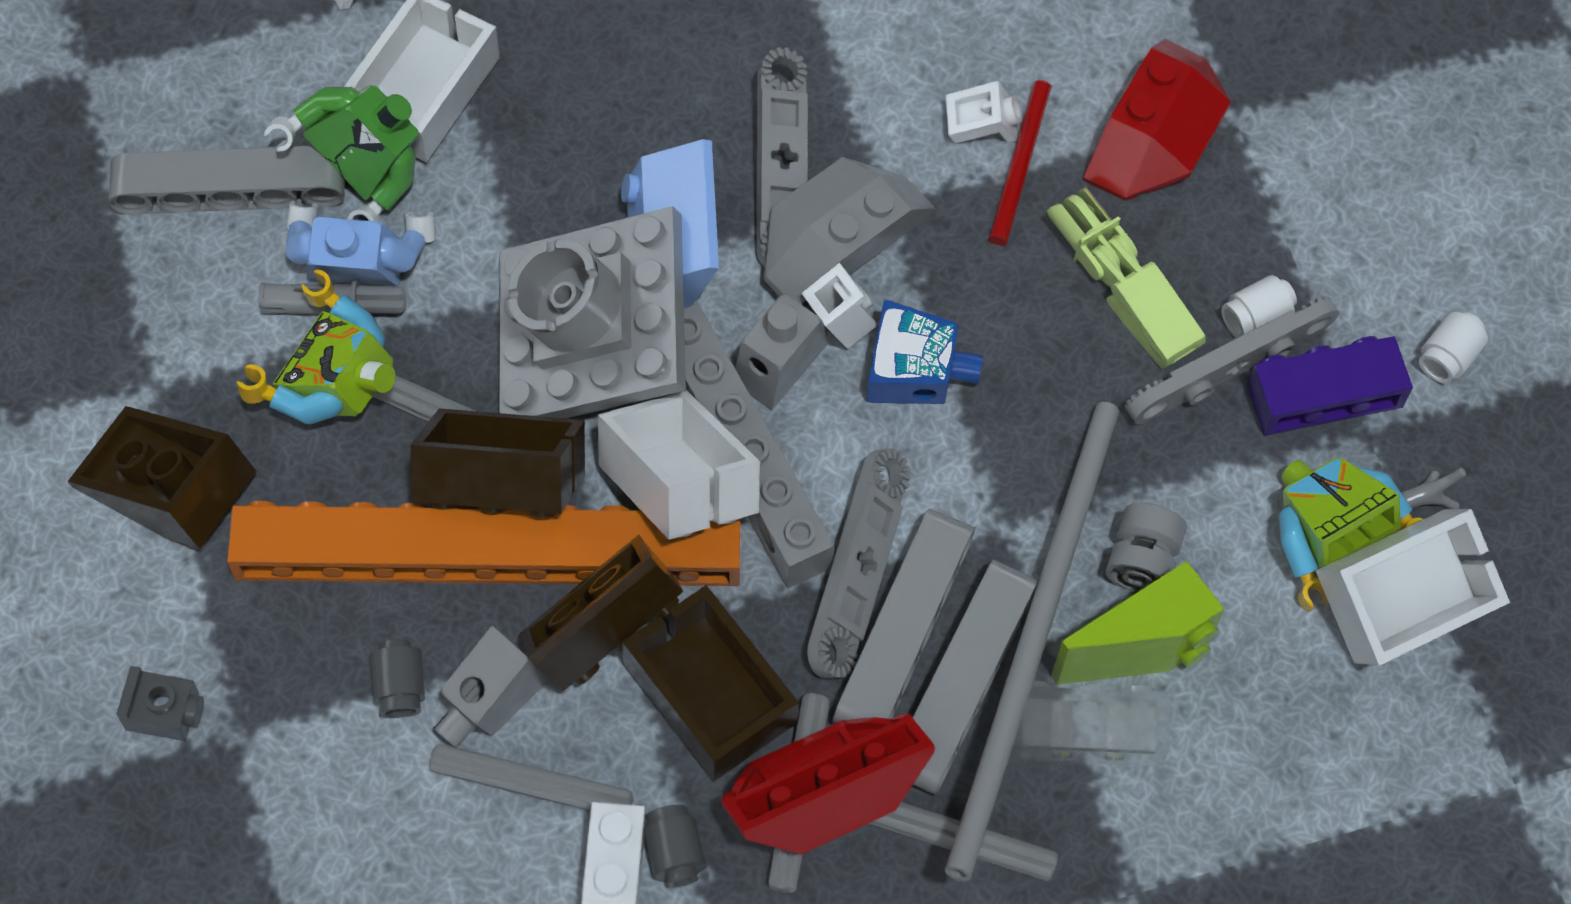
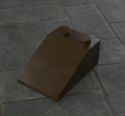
[68,406,257,549]

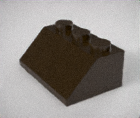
[521,535,684,691]

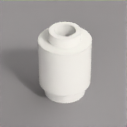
[1221,275,1297,338]
[1419,312,1488,384]

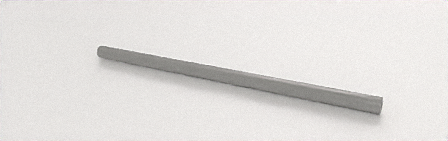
[945,402,1119,881]

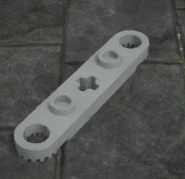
[756,47,808,267]
[1125,295,1339,425]
[807,448,911,679]

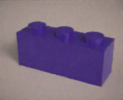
[1247,336,1413,436]

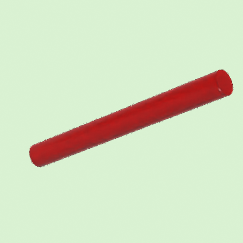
[989,80,1052,246]

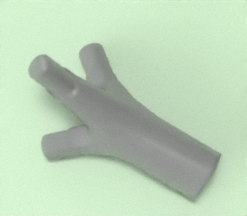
[1401,468,1466,509]

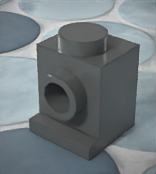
[116,666,204,741]

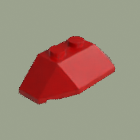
[1083,39,1231,201]
[721,714,935,855]

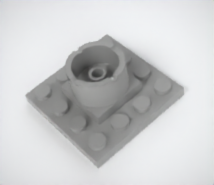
[499,206,686,418]

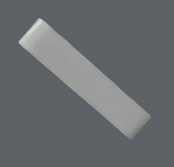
[109,146,345,215]
[833,508,976,724]
[913,559,1039,795]

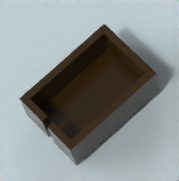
[410,408,585,518]
[622,585,799,782]

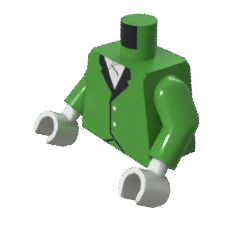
[264,85,419,223]

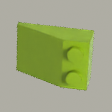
[1051,561,1225,685]

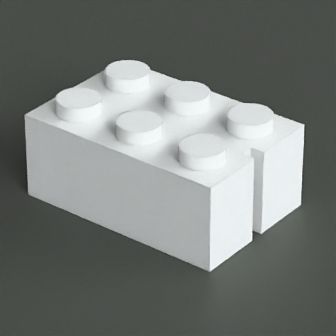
[344,0,500,162]
[598,390,760,539]
[1315,509,1510,666]

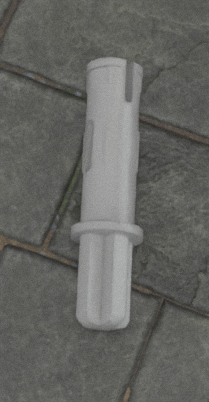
[258,280,406,314]

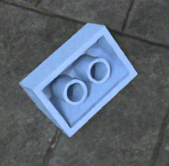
[621,139,719,309]

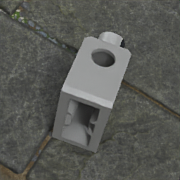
[736,294,827,410]
[433,626,549,748]

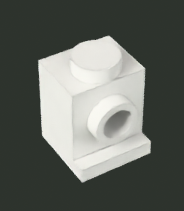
[802,263,878,349]

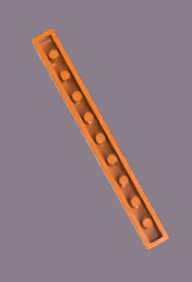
[227,501,740,586]

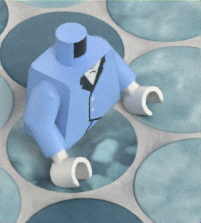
[285,200,435,286]

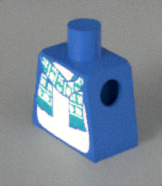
[866,300,983,404]

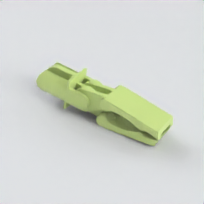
[1047,187,1206,370]

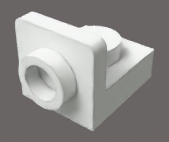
[946,81,1022,144]

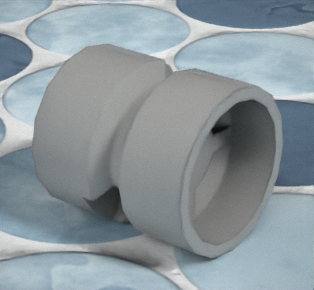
[1106,503,1188,592]

